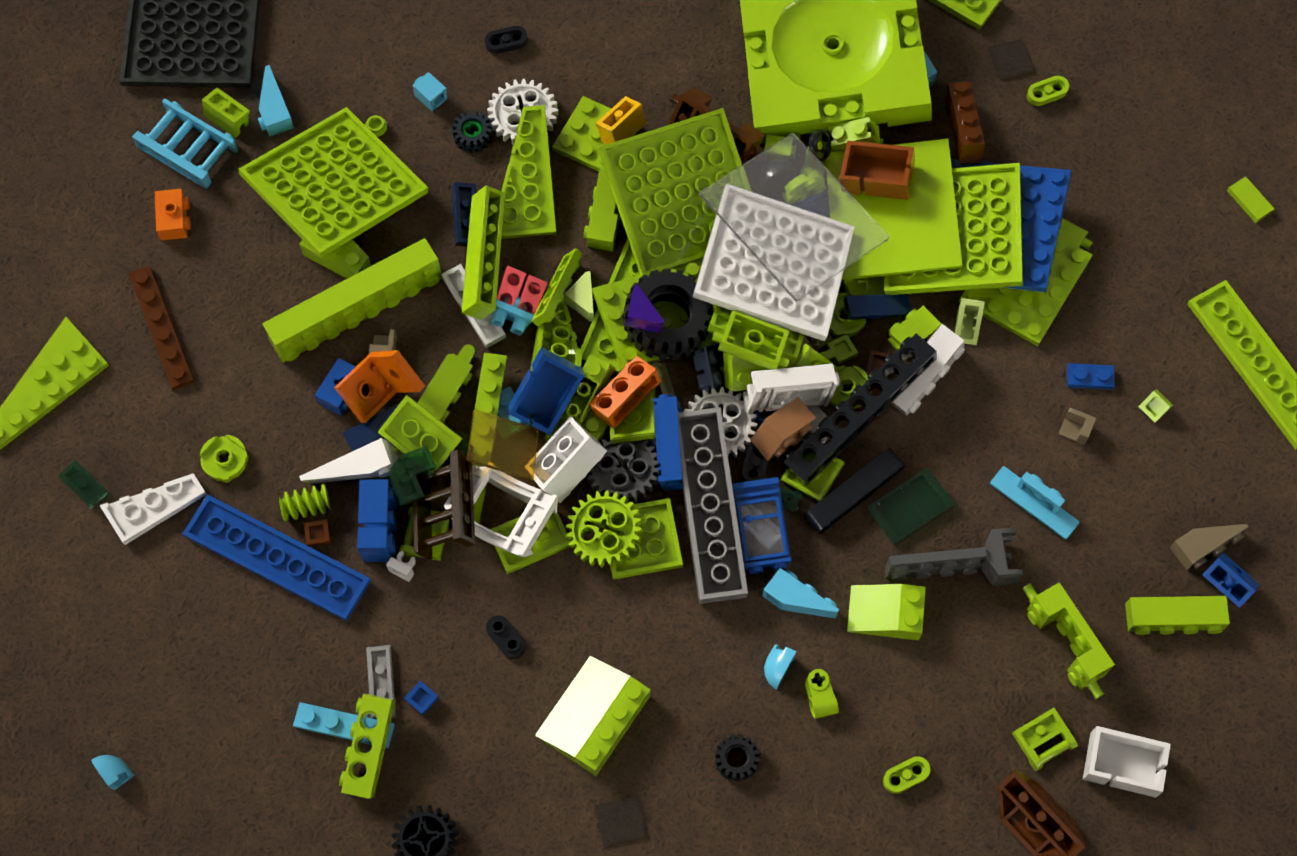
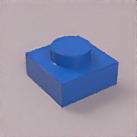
[404,680,439,716]

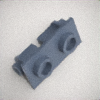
[693,345,723,394]

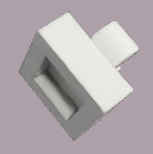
[386,551,416,582]

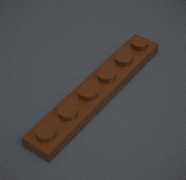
[128,265,194,391]

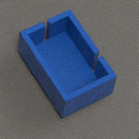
[508,347,584,435]
[357,479,398,562]

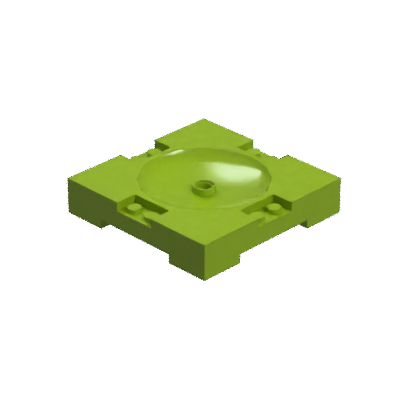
[740,0,932,144]

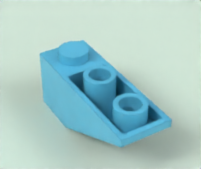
[762,568,839,618]

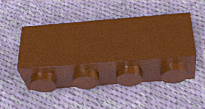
[946,82,985,164]

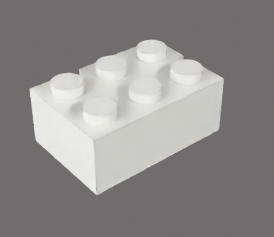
[1082,726,1171,798]

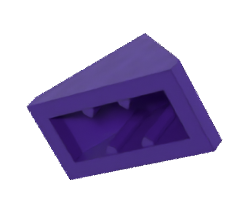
[625,284,664,333]

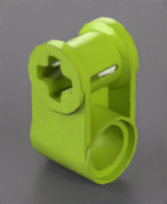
[805,669,839,719]

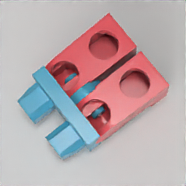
[490,266,548,336]

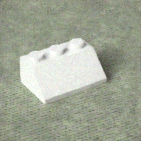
[524,416,607,503]

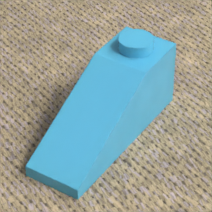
[258,65,294,137]

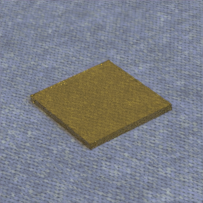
[466,409,539,481]

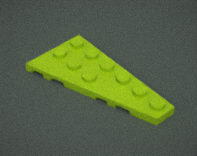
[501,105,556,239]
[0,317,109,450]

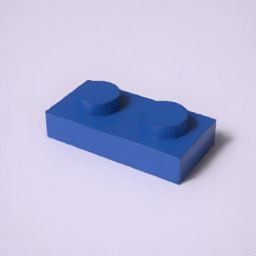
[1067,363,1115,390]

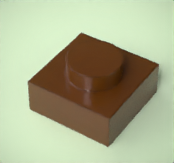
[304,519,331,547]

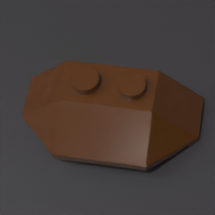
[997,770,1087,856]

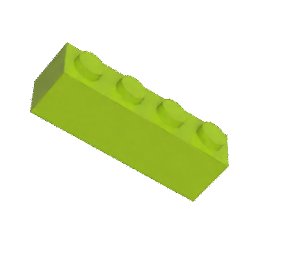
[1125,596,1230,635]

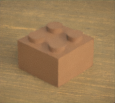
[750,397,816,461]

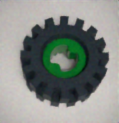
[452,110,493,153]

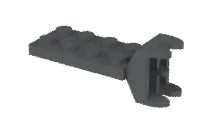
[885,528,1024,586]

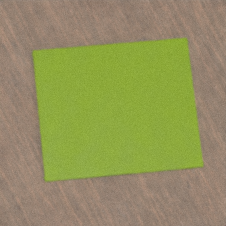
[825,139,963,280]

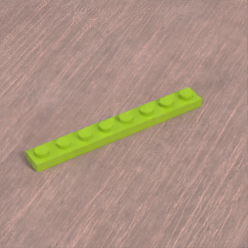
[467,353,508,524]

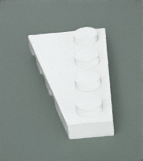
[99,474,207,545]

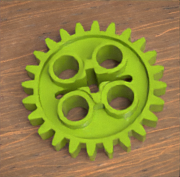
[566,490,643,568]

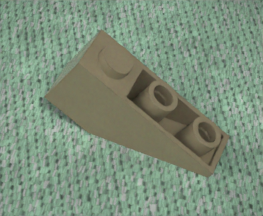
[1170,524,1248,570]

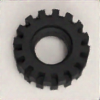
[715,734,760,782]

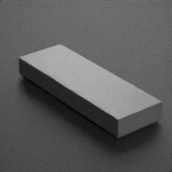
[366,645,396,719]

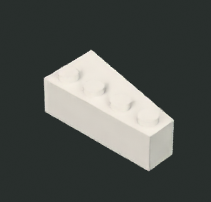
[891,324,965,416]

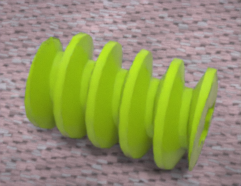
[279,484,331,522]

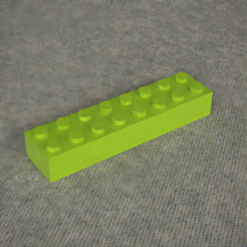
[262,238,442,363]

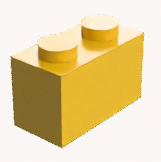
[596,96,647,145]

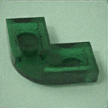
[390,446,436,506]

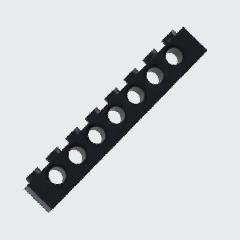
[784,333,937,487]

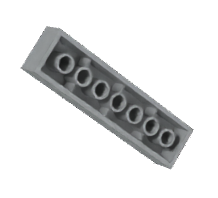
[678,407,748,604]

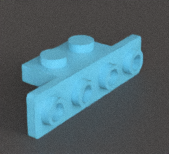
[990,466,1079,540]

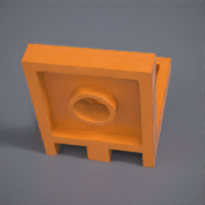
[334,350,425,423]

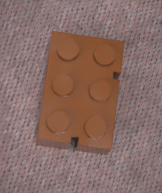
[839,140,915,200]

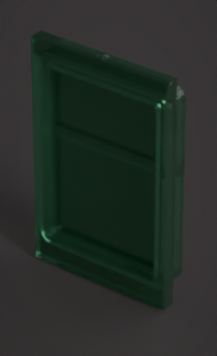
[866,468,955,545]

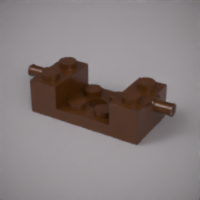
[668,87,769,172]

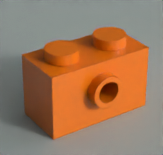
[155,189,191,241]

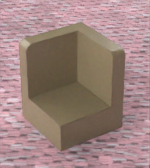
[369,329,397,354]
[1059,408,1096,445]

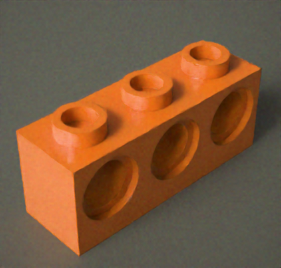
[589,356,662,429]

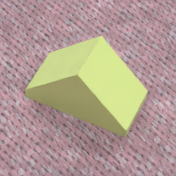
[565,271,594,322]
[955,298,985,345]

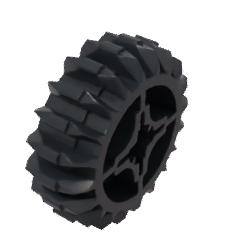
[391,805,459,856]

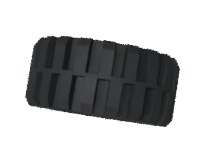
[623,269,713,361]

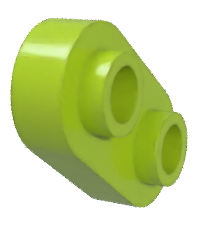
[1027,76,1069,106]
[883,756,930,794]

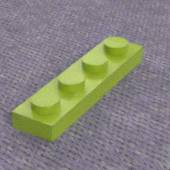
[531,248,583,326]

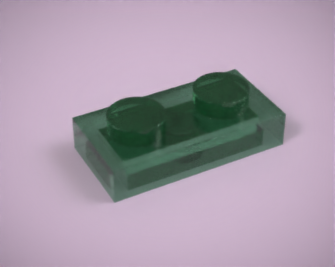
[58,460,108,509]

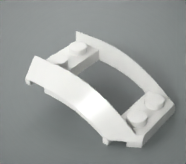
[444,463,558,557]

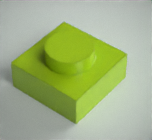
[1138,389,1173,423]

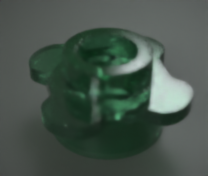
[780,486,802,512]

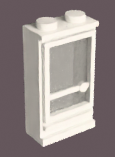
[743,364,839,414]

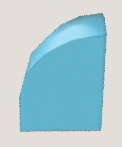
[764,645,796,690]
[91,755,135,790]

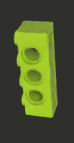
[339,694,396,799]

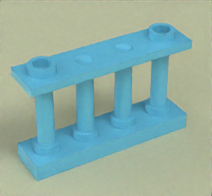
[132,98,238,189]

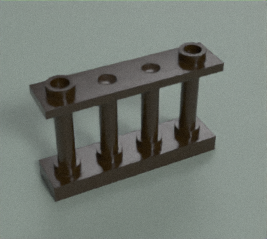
[411,450,475,560]

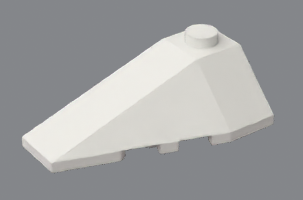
[299,438,401,484]

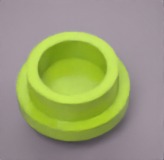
[365,115,387,137]

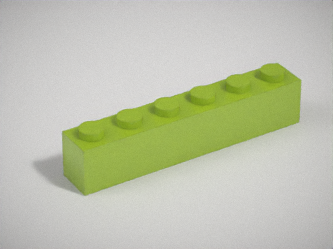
[461,185,505,320]

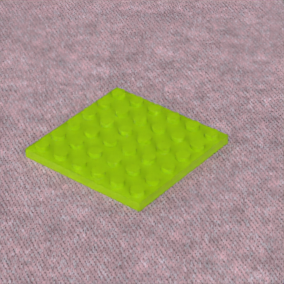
[239,107,428,258]
[598,108,751,276]
[884,163,1023,295]

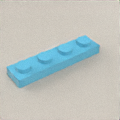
[293,702,395,749]

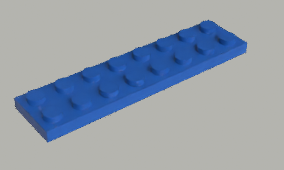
[182,494,371,622]

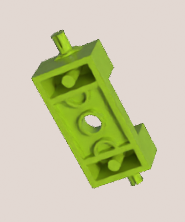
[1022,582,1115,699]

